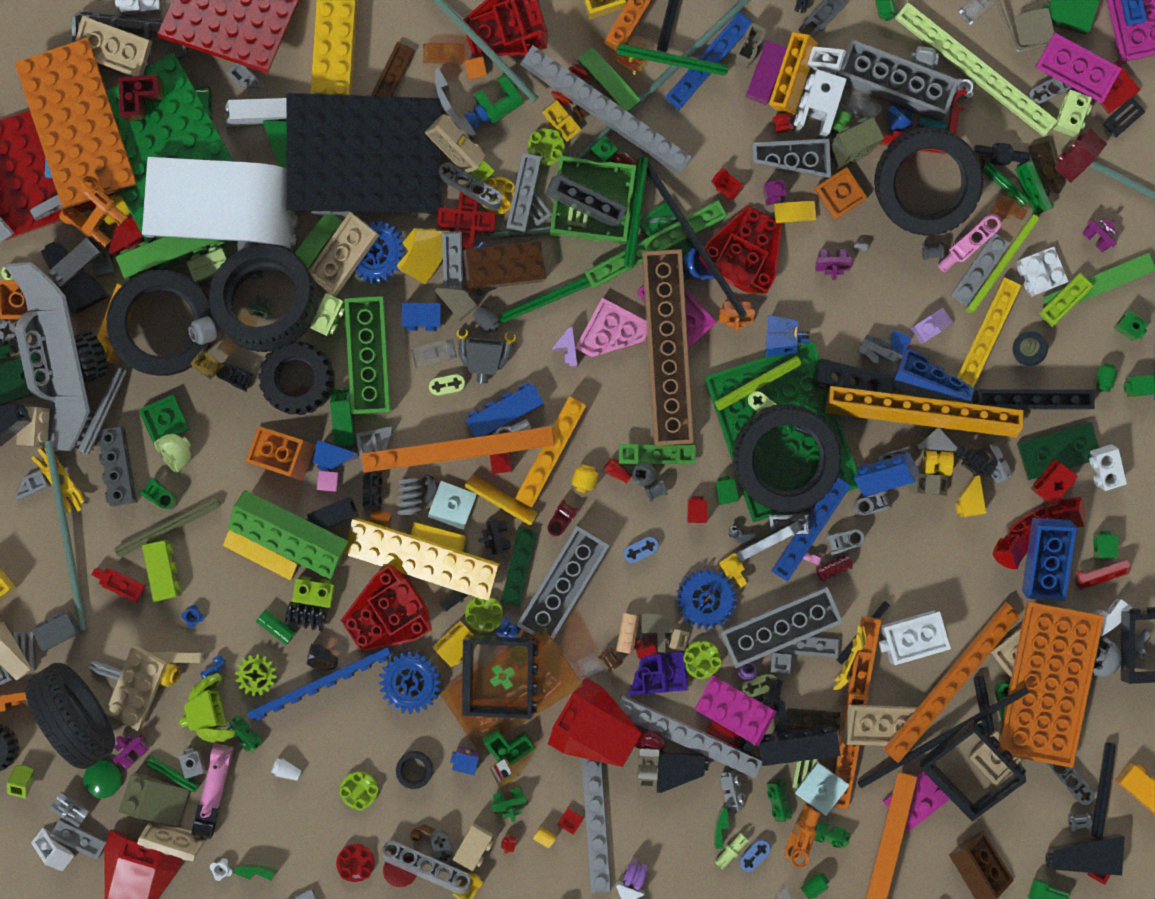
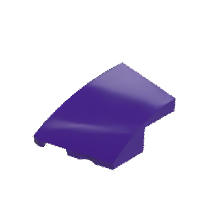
[628,652,689,695]

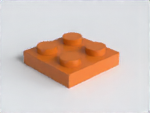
[814,167,868,220]

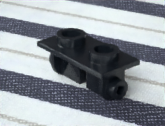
[362,472,383,510]

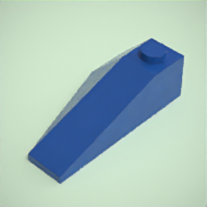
[892,348,974,403]

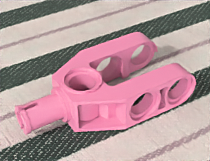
[937,213,1002,273]

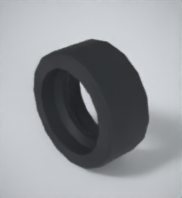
[396,751,433,789]

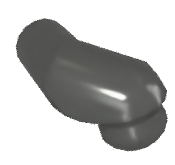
[728,525,756,544]

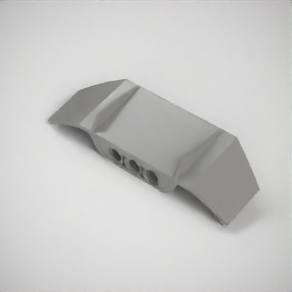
[4,262,90,451]

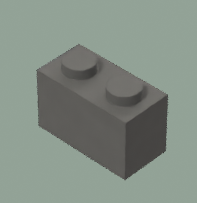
[32,611,82,651]

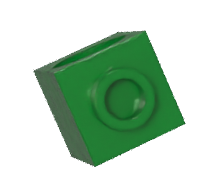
[591,136,618,163]
[1124,375,1155,397]
[715,476,739,505]
[1093,531,1118,558]

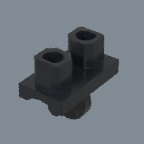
[478,519,511,555]

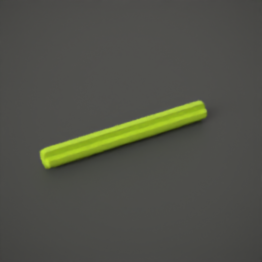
[715,356,801,410]

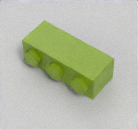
[142,540,182,602]

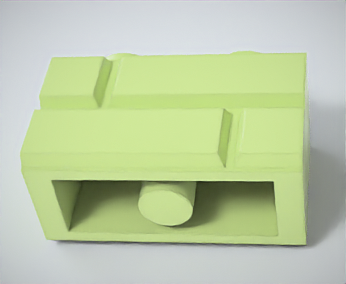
[187,246,228,285]

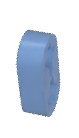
[624,537,658,563]
[739,839,770,872]

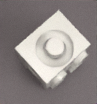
[793,69,846,139]
[878,610,951,665]

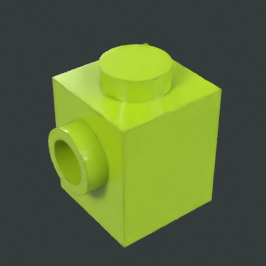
[7,764,35,799]

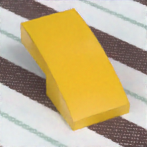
[542,100,581,142]
[774,201,816,223]

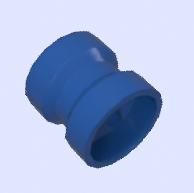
[464,104,490,131]
[495,617,521,637]

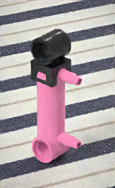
[191,743,234,840]

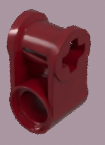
[547,499,579,537]

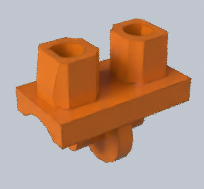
[718,301,755,332]

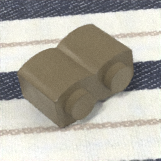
[735,23,766,68]

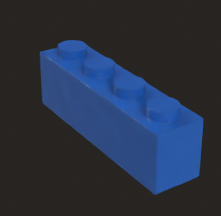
[466,382,544,437]

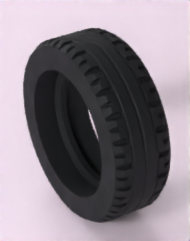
[874,127,983,236]
[209,244,319,352]
[106,270,215,376]
[732,404,841,512]
[25,663,115,769]

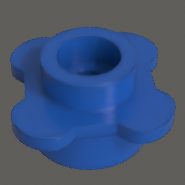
[181,605,205,628]

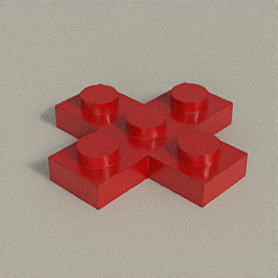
[437,192,496,249]

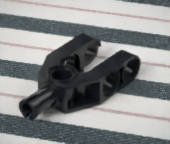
[740,678,789,751]

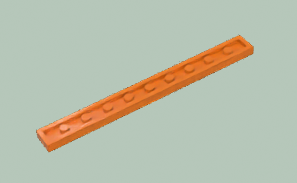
[883,603,1021,763]

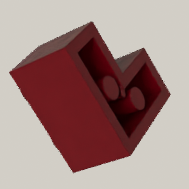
[118,75,164,121]
[1054,128,1107,183]

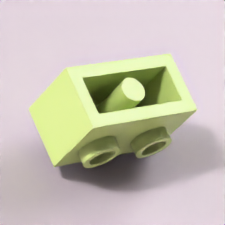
[1053,90,1092,137]
[310,293,345,338]

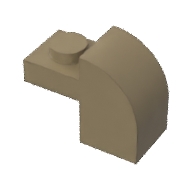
[909,473,948,496]
[641,613,673,652]
[637,747,659,788]

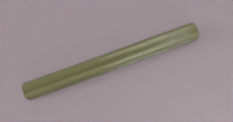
[115,497,221,557]

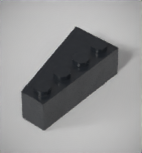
[759,723,841,766]

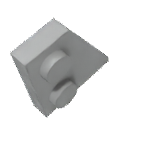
[355,426,393,470]

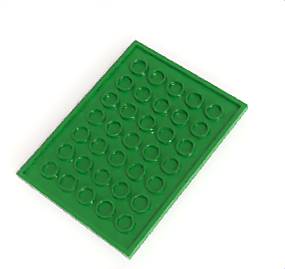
[107,53,234,243]
[704,341,859,523]

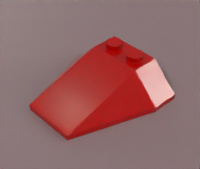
[463,0,548,57]

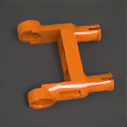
[59,176,128,249]
[784,804,821,868]

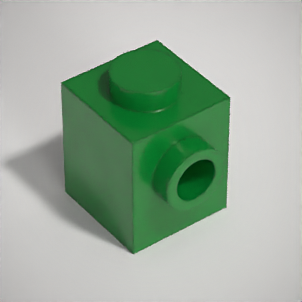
[1114,311,1148,341]

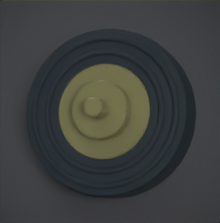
[1012,331,1048,366]

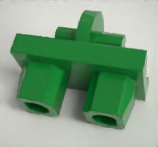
[492,787,528,822]

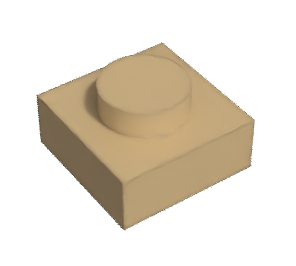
[669,629,690,651]

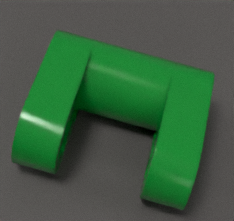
[473,73,524,124]

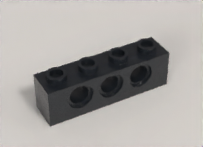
[812,359,894,394]

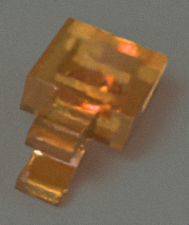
[991,193,1027,220]

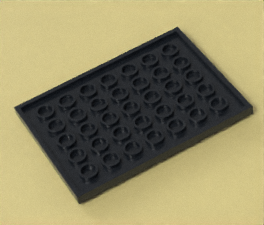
[286,93,441,214]

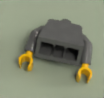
[457,329,516,384]

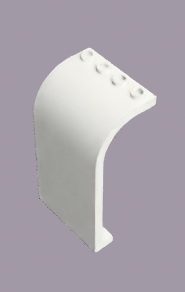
[142,157,298,251]

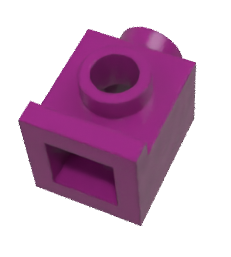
[762,180,786,206]

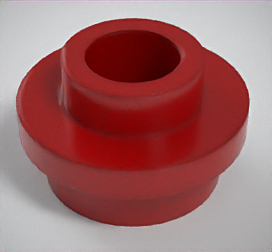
[501,834,516,854]

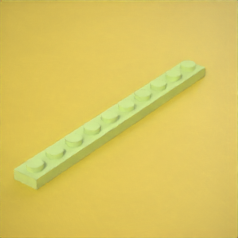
[895,3,1057,137]

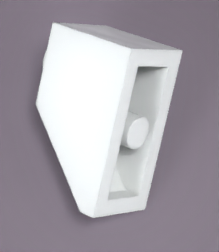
[807,46,846,75]
[31,828,74,871]

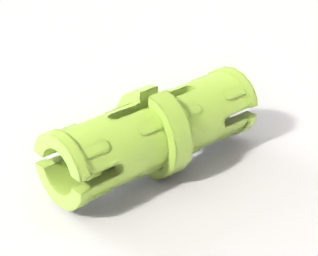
[714,833,749,870]

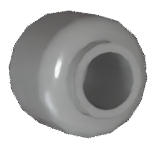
[910,46,939,70]
[189,317,220,345]

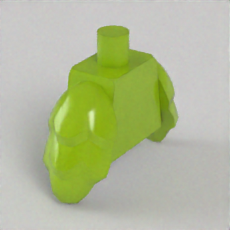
[179,673,236,743]

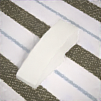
[1095,598,1132,637]

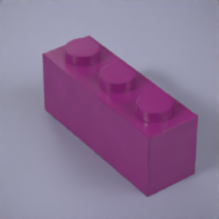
[745,40,787,105]

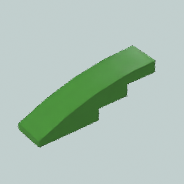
[577,47,641,112]

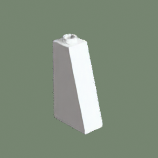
[224,98,286,128]

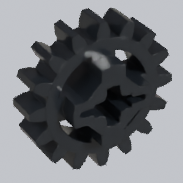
[955,446,995,477]

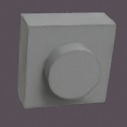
[770,652,792,674]

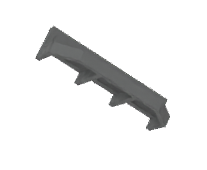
[72,11,188,69]

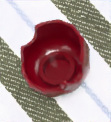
[635,731,665,753]

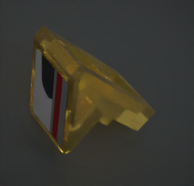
[490,758,520,788]

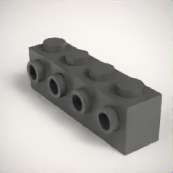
[545,174,627,227]
[96,427,137,507]

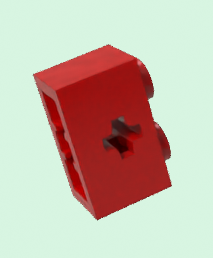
[1031,459,1078,506]

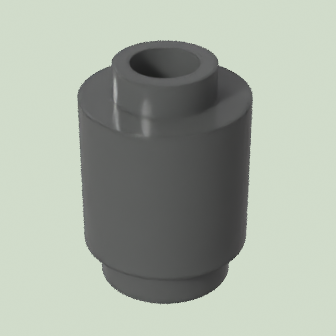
[472,305,500,333]

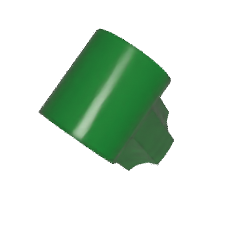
[1028,879,1070,899]

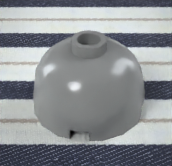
[1092,637,1122,677]

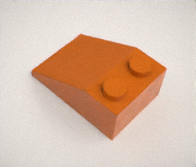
[245,426,316,481]

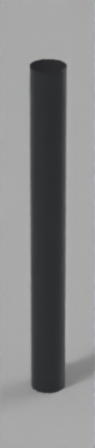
[836,601,890,665]

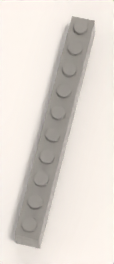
[519,46,692,174]

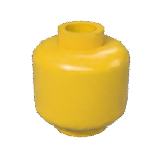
[571,464,599,494]
[160,663,180,687]

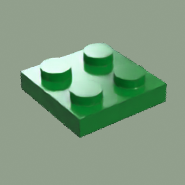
[139,394,190,444]

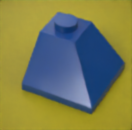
[313,440,359,472]

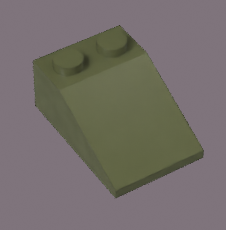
[119,772,190,827]

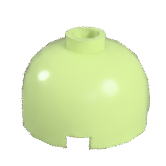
[154,434,191,472]

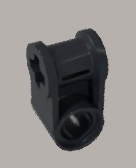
[215,363,254,392]

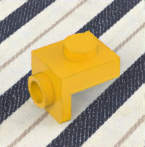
[453,872,483,899]

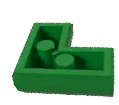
[483,729,536,767]

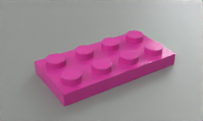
[1034,33,1122,103]
[636,286,717,349]
[695,675,777,746]

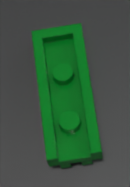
[1015,161,1054,215]

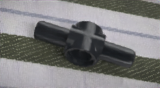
[973,143,1030,166]

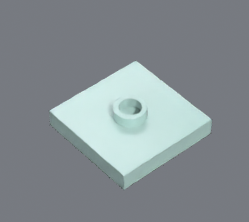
[428,481,477,530]
[795,761,849,816]

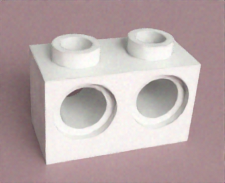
[1089,444,1127,491]

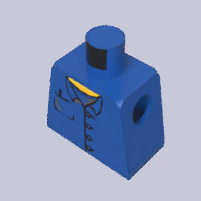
[766,315,810,357]

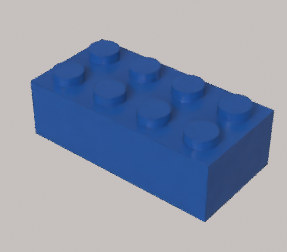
[1022,518,1077,601]

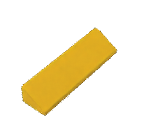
[465,475,538,525]
[223,529,299,581]

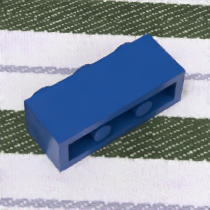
[853,453,919,497]

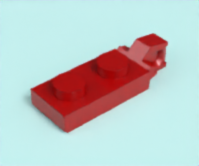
[91,568,146,603]

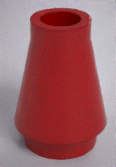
[603,457,632,484]

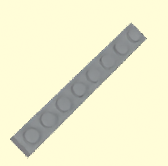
[618,695,762,778]
[581,758,610,893]

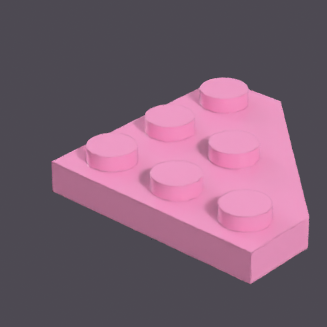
[575,298,647,358]

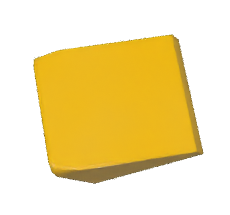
[533,827,556,848]

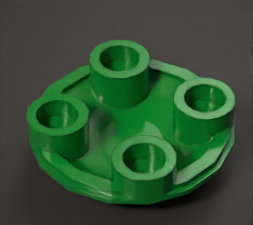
[83,760,123,798]

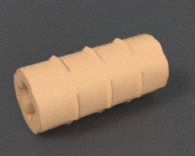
[616,613,640,654]

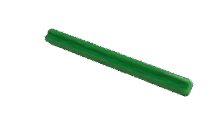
[616,44,728,76]
[624,156,648,268]
[498,276,591,323]

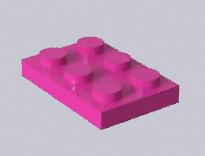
[883,770,950,833]

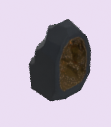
[306,643,338,670]

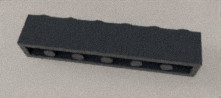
[974,389,1095,410]

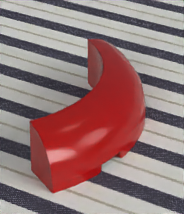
[992,497,1085,570]

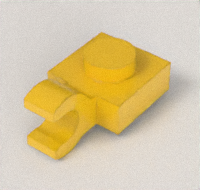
[719,553,747,588]

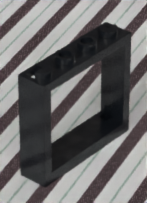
[1120,607,1155,684]
[462,635,538,719]
[920,719,1027,822]

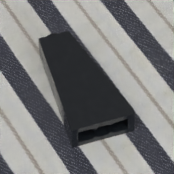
[40,242,111,314]
[1045,834,1125,876]

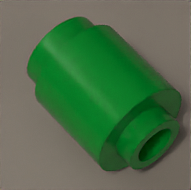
[875,0,898,21]
[1094,363,1118,393]
[800,872,830,899]

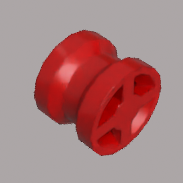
[772,113,794,133]

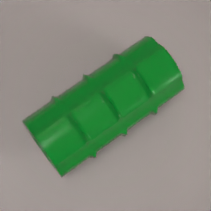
[256,609,297,645]

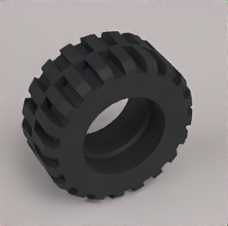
[258,341,335,415]

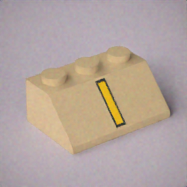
[425,114,485,173]

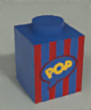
[450,746,481,776]

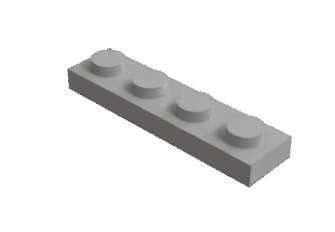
[506,153,542,232]
[950,233,1010,307]

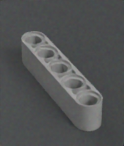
[382,841,471,894]

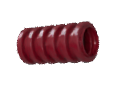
[816,553,853,582]

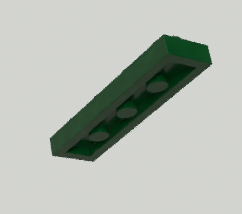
[501,527,537,606]

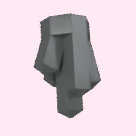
[859,334,899,364]

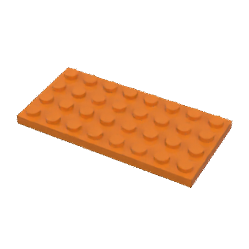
[14,38,137,209]
[998,601,1104,768]

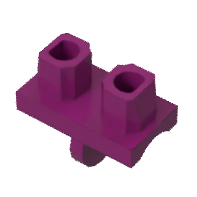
[1082,218,1117,252]
[815,249,852,280]
[112,734,149,769]

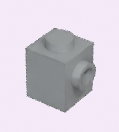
[178,747,207,779]

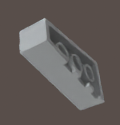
[750,139,831,179]

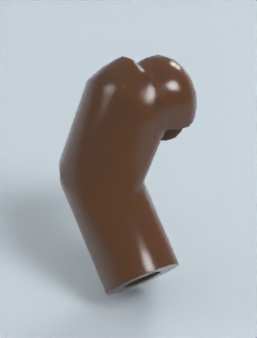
[410,824,436,842]

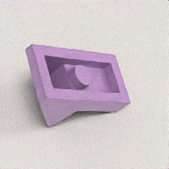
[552,327,577,368]

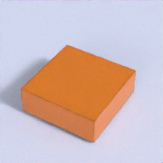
[464,56,487,80]

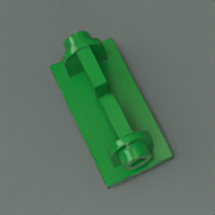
[227,715,263,753]
[767,780,793,822]
[814,821,850,849]

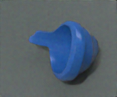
[887,105,914,132]
[682,248,715,280]

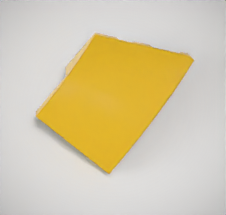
[396,228,452,284]

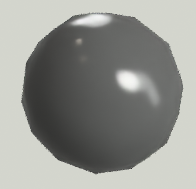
[632,462,656,486]

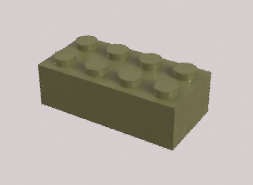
[830,117,884,170]

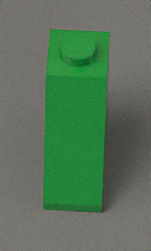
[1043,0,1100,35]
[263,120,286,168]
[330,388,355,447]

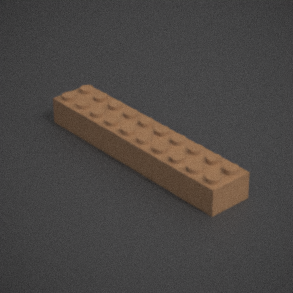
[642,249,693,446]

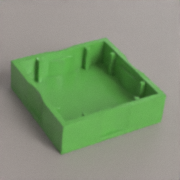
[550,156,636,245]

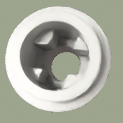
[271,758,301,781]

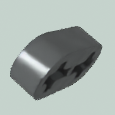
[430,829,453,865]

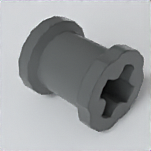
[922,242,944,260]
[644,479,668,502]
[1068,812,1092,832]

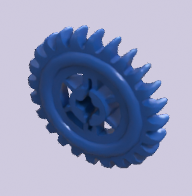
[354,221,406,284]
[675,567,738,631]
[378,650,442,714]

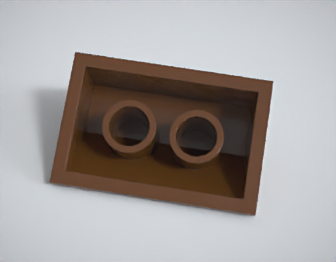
[949,831,1014,899]

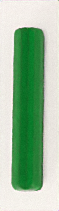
[983,162,1030,207]
[146,757,199,792]

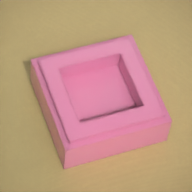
[317,471,339,492]

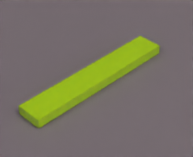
[964,214,1039,314]

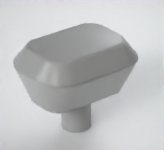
[853,238,869,251]

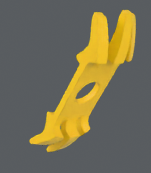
[31,448,84,513]
[833,624,866,690]

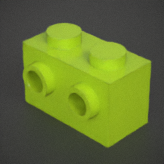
[292,575,336,608]

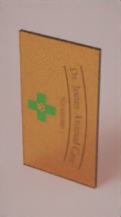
[440,627,583,751]

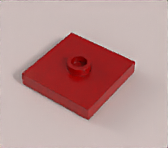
[1100,60,1141,114]

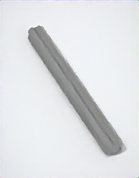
[79,367,127,455]

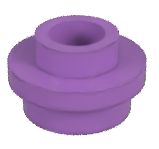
[738,662,758,681]

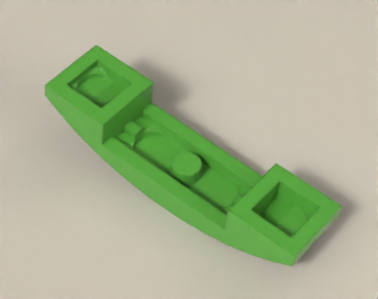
[286,215,343,275]
[619,444,696,464]

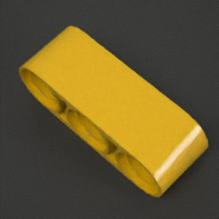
[410,522,467,552]

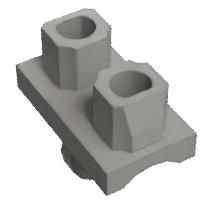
[49,792,90,828]

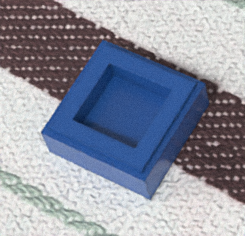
[888,330,911,356]

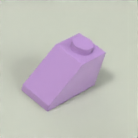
[911,308,953,344]

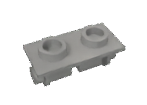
[979,442,1012,484]
[720,769,746,811]

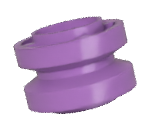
[623,859,648,891]

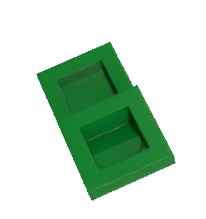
[714,806,729,849]
[232,864,277,881]

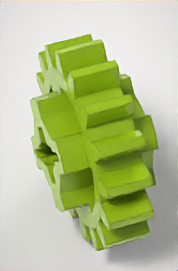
[235,654,278,696]

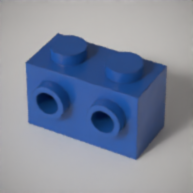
[402,303,442,332]

